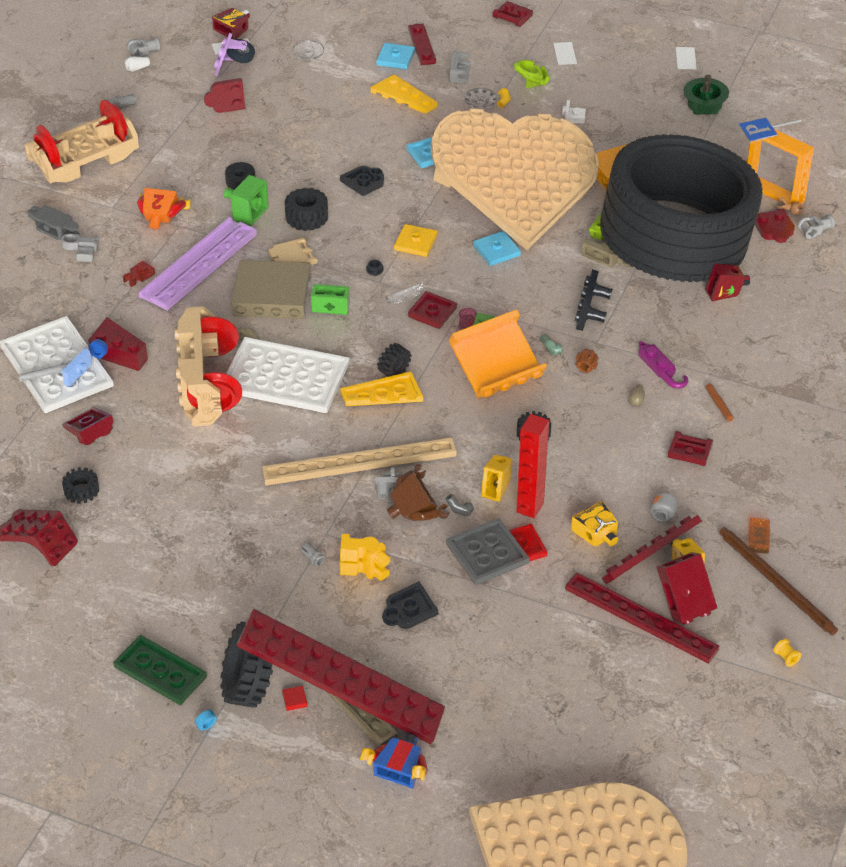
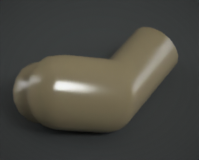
[237,327,261,340]

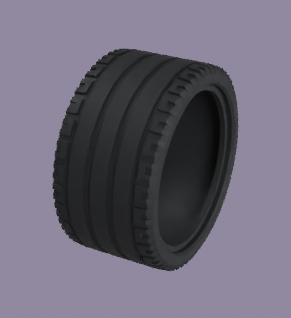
[600,134,763,282]

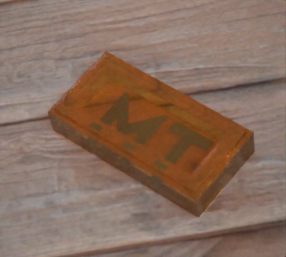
[748,517,770,554]

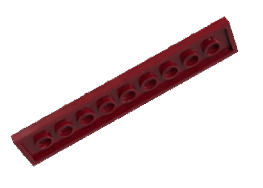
[236,609,445,744]

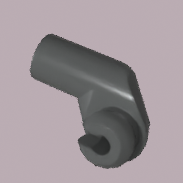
[445,494,474,516]

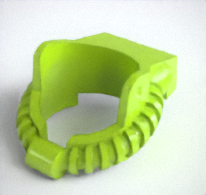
[513,60,550,88]

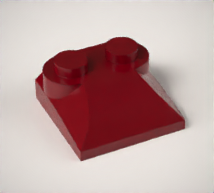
[62,407,114,445]

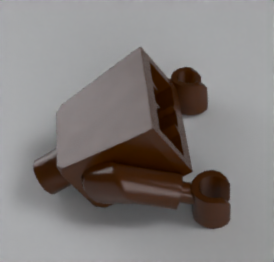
[387,464,450,521]

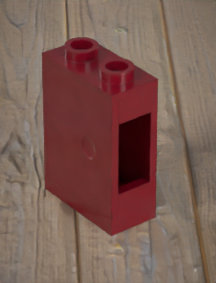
[656,552,718,625]

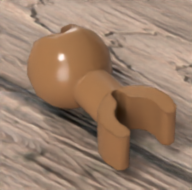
[776,198,804,215]

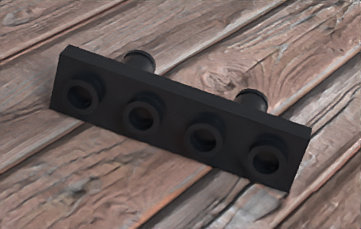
[574,269,613,331]

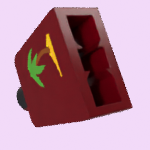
[705,264,750,301]

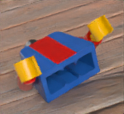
[359,734,428,789]

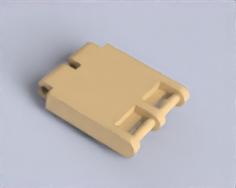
[268,238,318,265]

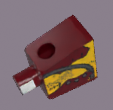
[212,8,250,39]

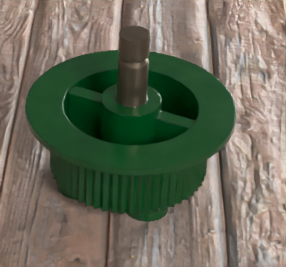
[684,75,729,115]

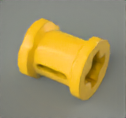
[773,638,802,667]

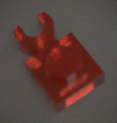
[123,261,155,287]

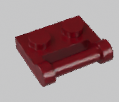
[492,1,533,27]
[668,431,713,466]

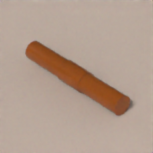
[705,383,734,421]

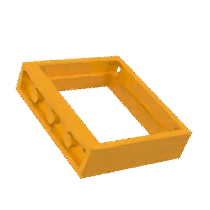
[746,129,814,204]

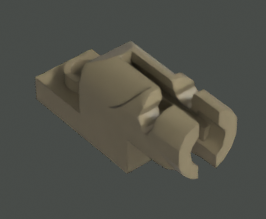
[582,239,633,268]

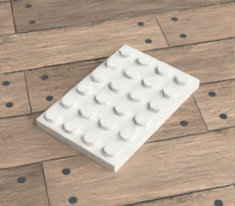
[0,316,114,413]
[226,337,350,413]

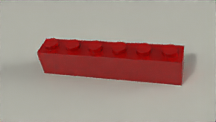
[516,414,549,519]

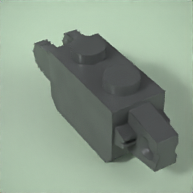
[27,205,80,240]

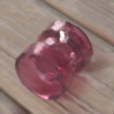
[459,308,477,331]

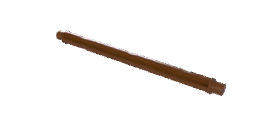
[719,527,838,636]

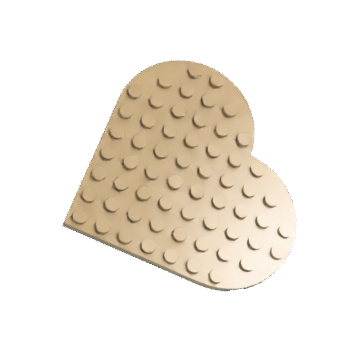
[431,109,599,251]
[469,782,687,867]

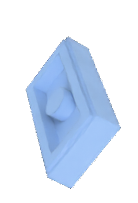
[62,348,92,387]

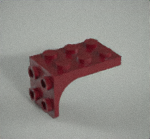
[0,509,78,566]

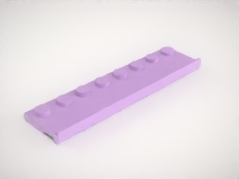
[138,217,257,311]

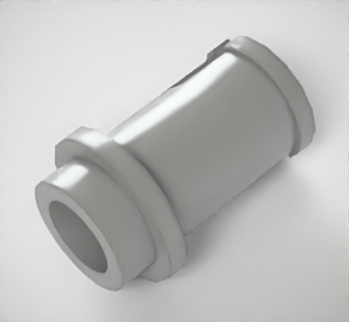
[300,543,325,566]

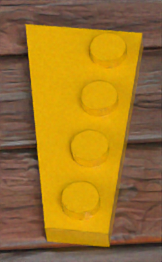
[371,74,438,114]
[340,372,423,406]

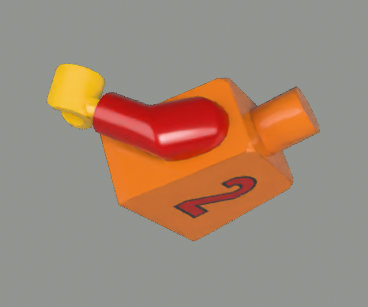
[137,188,191,229]

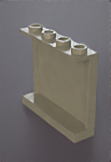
[231,260,311,319]

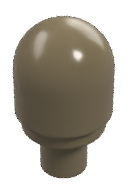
[629,384,645,406]

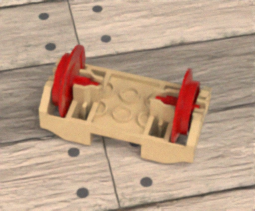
[24,99,139,184]
[175,306,242,426]

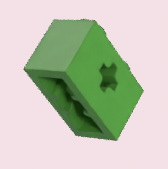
[311,284,350,315]

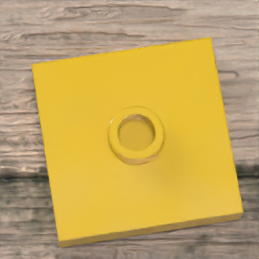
[394,224,438,257]

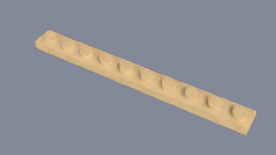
[262,437,456,486]

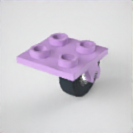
[214,33,255,76]

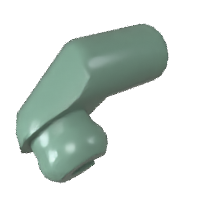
[540,334,563,355]

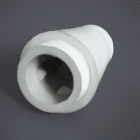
[125,56,150,72]

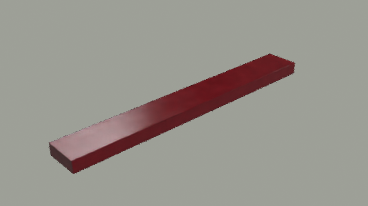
[565,572,720,664]

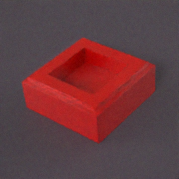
[282,686,308,711]

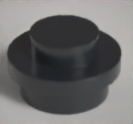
[366,260,384,276]

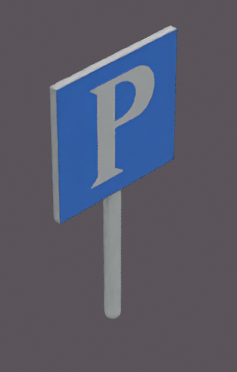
[739,117,802,142]

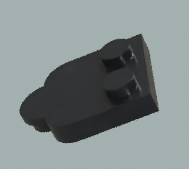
[340,166,384,196]
[382,581,439,629]

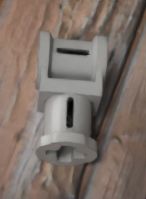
[127,37,160,57]
[797,214,835,239]

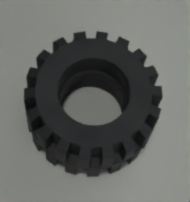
[285,188,328,231]

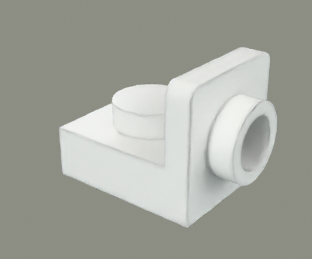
[562,100,586,124]

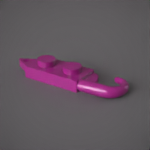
[638,341,689,389]

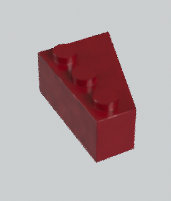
[88,317,148,371]

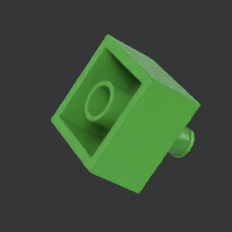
[224,175,269,226]

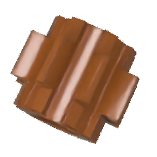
[575,348,599,373]

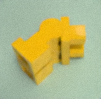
[340,534,390,581]

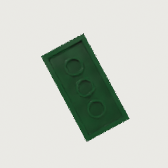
[113,635,207,706]

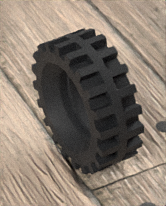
[220,621,273,708]

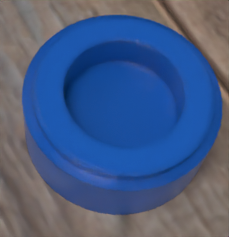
[89,339,108,359]

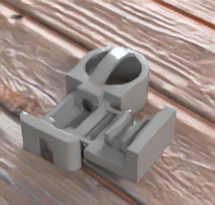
[62,233,98,262]

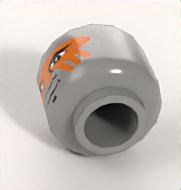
[650,493,678,522]

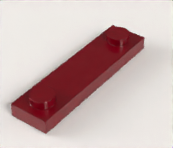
[408,23,436,66]

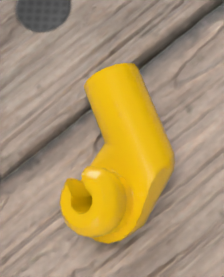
[497,88,511,108]

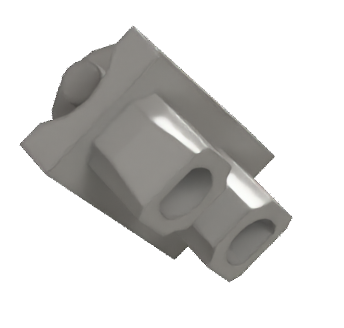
[375,467,403,498]

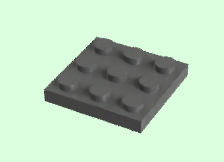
[446,518,529,585]

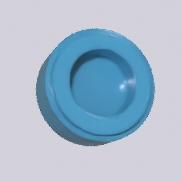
[195,710,217,730]

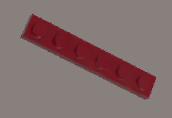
[602,515,702,584]

